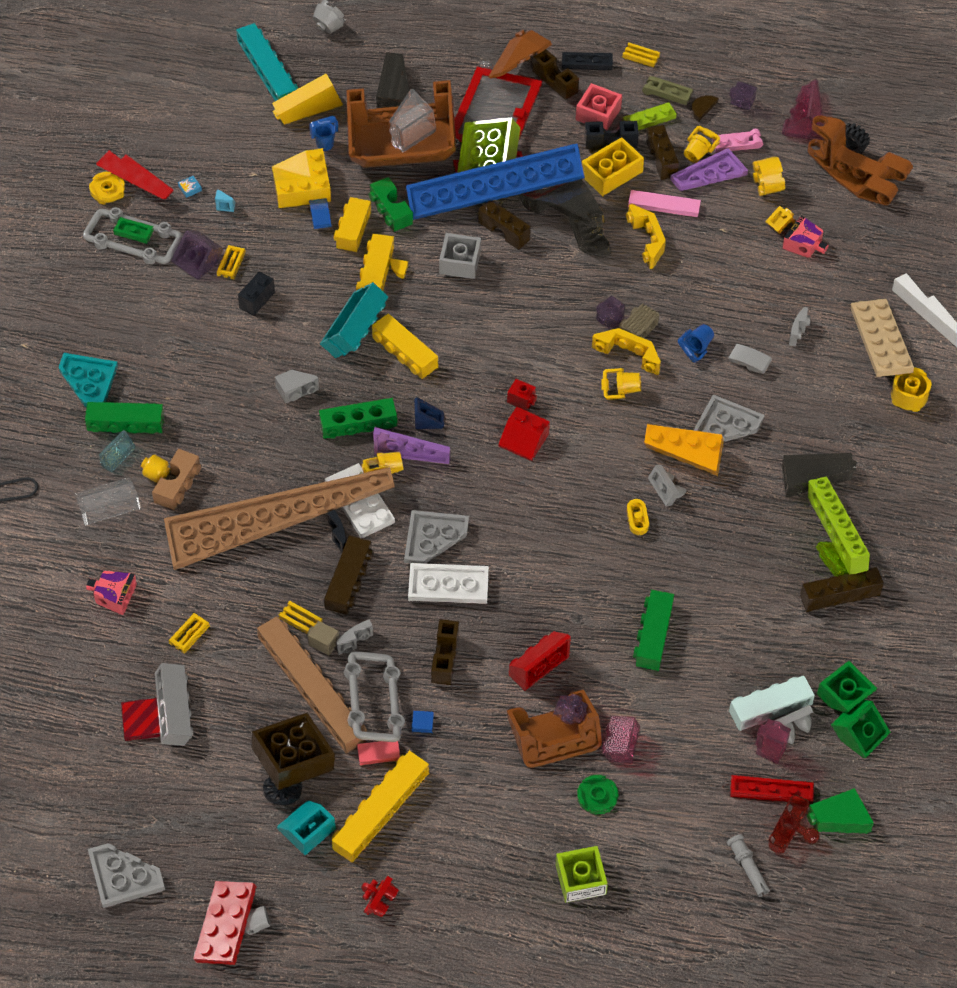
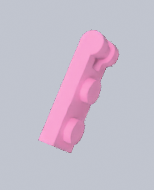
[712,129,763,153]

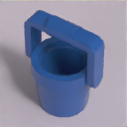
[310,116,338,151]
[678,324,714,363]

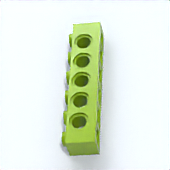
[808,476,870,574]

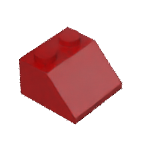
[498,406,550,461]

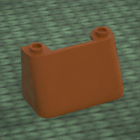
[507,690,602,768]

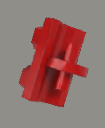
[361,876,399,917]

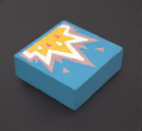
[178,176,202,198]

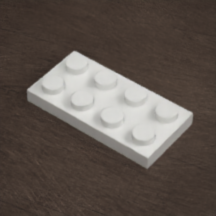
[325,463,395,538]
[408,563,489,604]

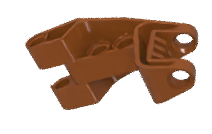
[807,116,913,205]

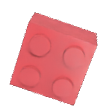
[576,83,622,131]

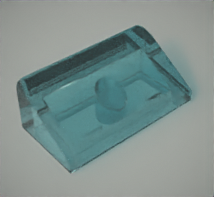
[99,430,136,472]

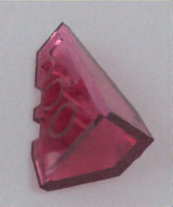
[782,79,823,139]

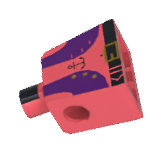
[782,216,829,258]
[86,571,137,615]

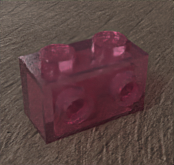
[602,716,640,763]
[755,719,791,764]

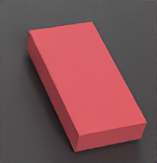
[357,741,400,765]

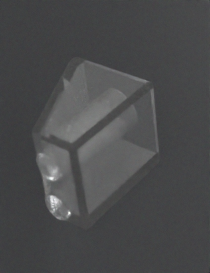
[389,89,436,153]

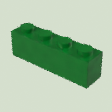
[85,402,164,434]
[633,589,674,671]

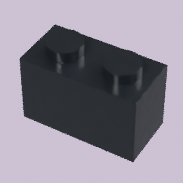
[238,271,275,316]

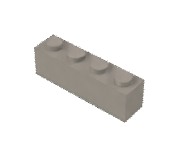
[155,663,193,746]

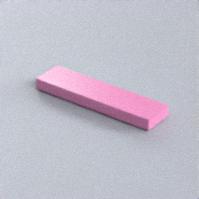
[628,190,701,217]

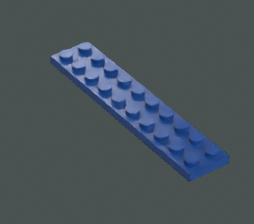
[406,143,585,220]

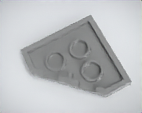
[693,395,765,442]
[404,510,469,564]
[88,843,165,908]

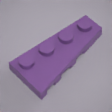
[670,148,748,191]
[373,427,450,464]

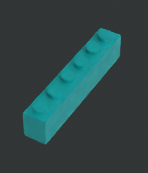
[236,23,298,101]

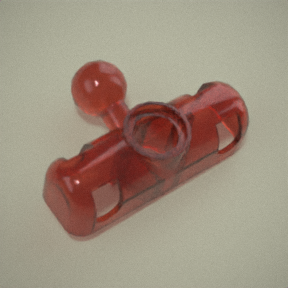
[768,795,820,854]

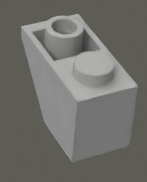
[275,370,319,403]

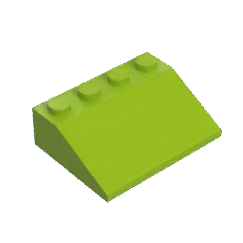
[457,118,520,173]

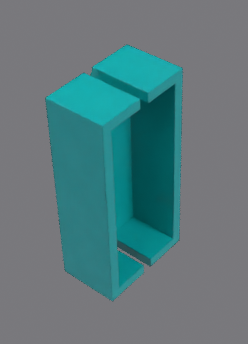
[320,282,389,358]

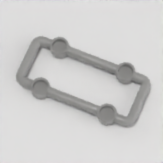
[83,207,183,264]
[344,651,405,742]

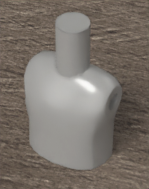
[245,906,271,935]

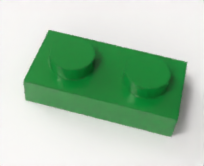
[113,217,154,244]

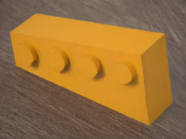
[644,424,724,476]

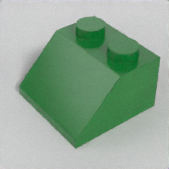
[817,661,877,713]
[831,700,891,759]

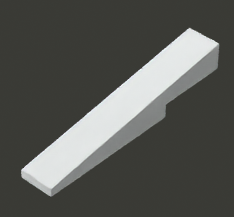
[892,273,957,347]

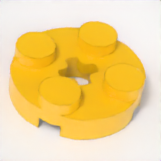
[89,171,125,205]

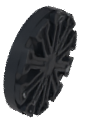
[263,777,302,805]

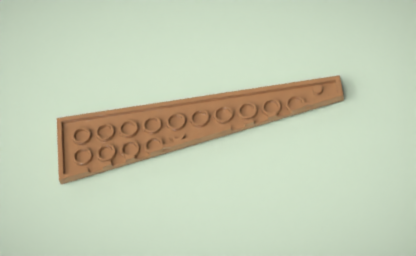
[164,467,395,570]

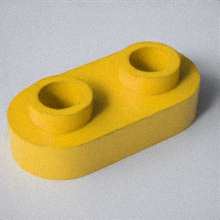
[626,499,649,535]

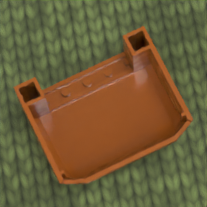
[346,80,456,168]

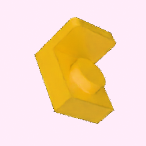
[765,206,795,234]

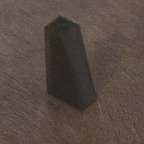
[376,52,411,108]
[781,453,856,497]

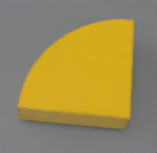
[390,258,408,279]

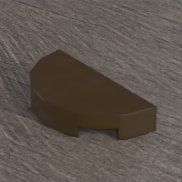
[692,95,719,122]

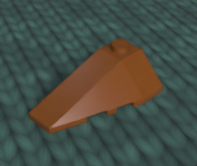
[489,30,552,79]

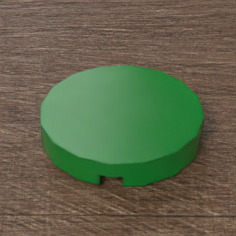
[577,775,618,815]

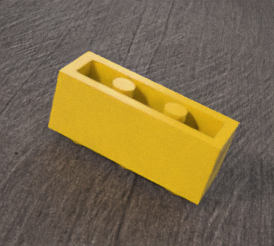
[334,197,371,252]

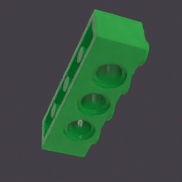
[319,398,397,439]

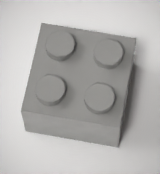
[439,233,481,279]

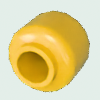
[141,455,171,483]

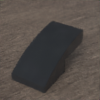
[328,510,346,552]

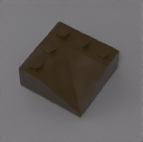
[251,712,335,790]

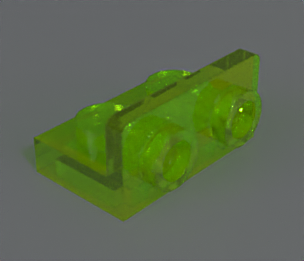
[815,542,848,576]

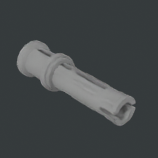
[726,834,770,897]

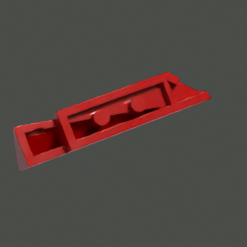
[96,150,174,199]

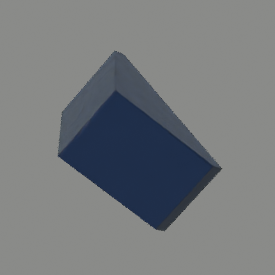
[414,397,444,429]

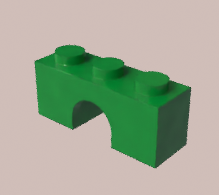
[369,177,413,232]

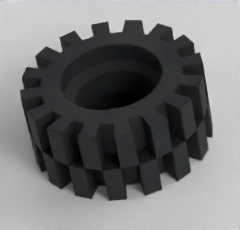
[846,123,870,154]

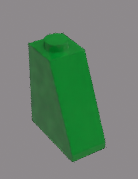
[807,788,874,834]

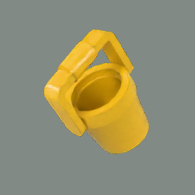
[684,126,720,163]
[601,368,641,400]
[362,452,404,474]

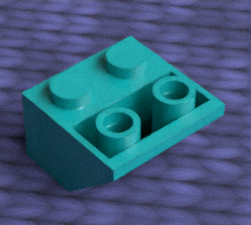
[277,800,336,855]

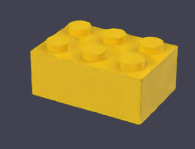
[582,137,644,196]

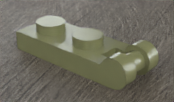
[642,76,693,105]

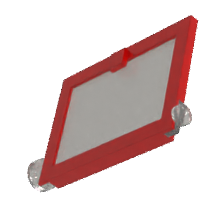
[455,61,542,148]

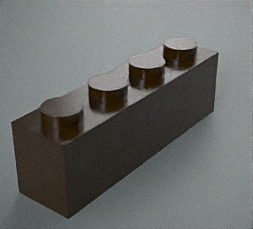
[324,535,374,615]
[800,567,884,612]

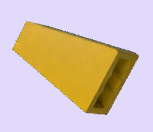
[272,74,343,125]

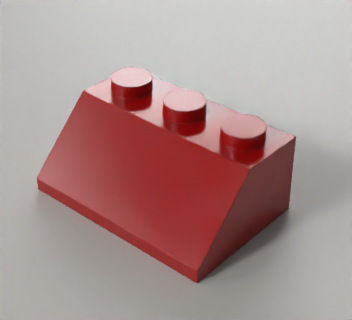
[509,631,571,691]

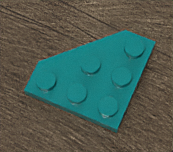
[59,353,118,407]

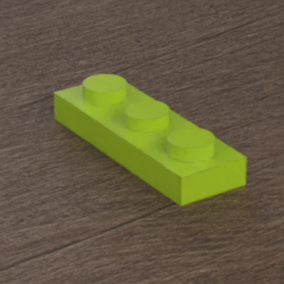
[622,102,676,131]

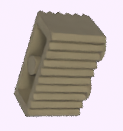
[619,303,660,339]

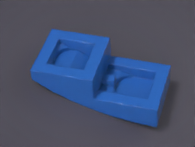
[309,198,332,229]

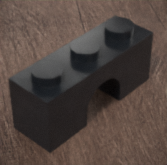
[584,121,639,149]

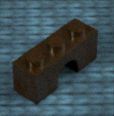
[532,49,579,100]
[646,125,679,180]
[478,200,531,250]
[431,619,459,685]

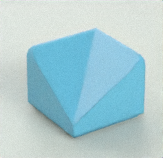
[215,190,236,212]

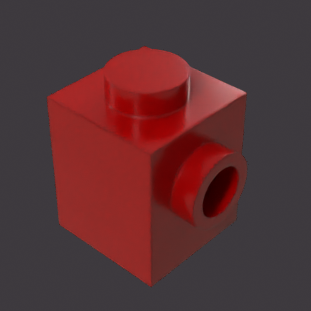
[507,379,537,411]

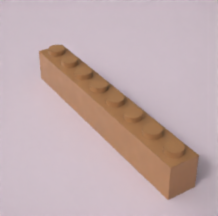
[257,616,367,754]

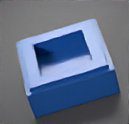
[412,711,434,733]

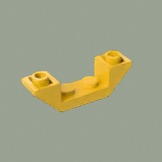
[626,204,666,269]
[592,328,661,375]

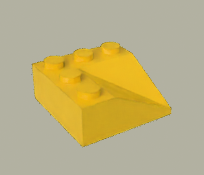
[272,148,331,208]

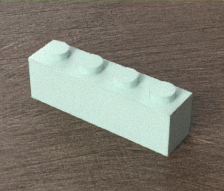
[729,676,815,731]

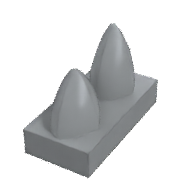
[648,465,686,506]
[769,705,813,744]

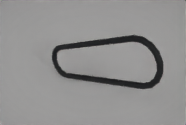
[0,477,38,502]

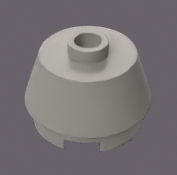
[312,0,346,34]

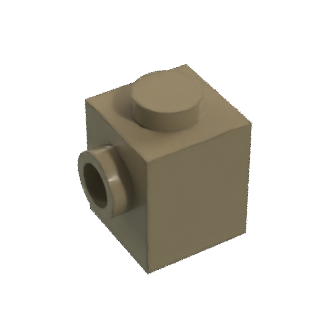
[307,621,339,656]

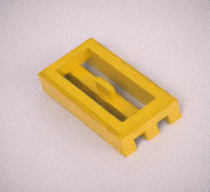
[622,43,660,68]
[217,245,246,280]
[279,601,323,634]
[169,613,210,654]

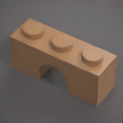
[152,449,201,510]

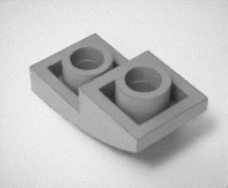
[789,307,811,346]
[728,344,772,374]
[336,619,373,655]

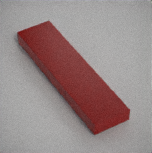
[730,775,814,804]

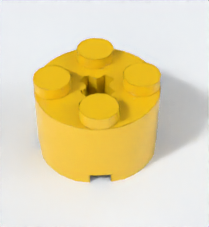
[753,157,785,196]
[891,367,932,412]

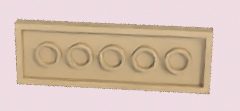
[851,299,914,377]

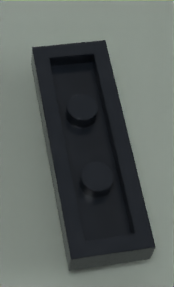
[562,52,613,70]

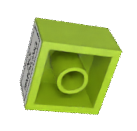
[555,846,608,903]

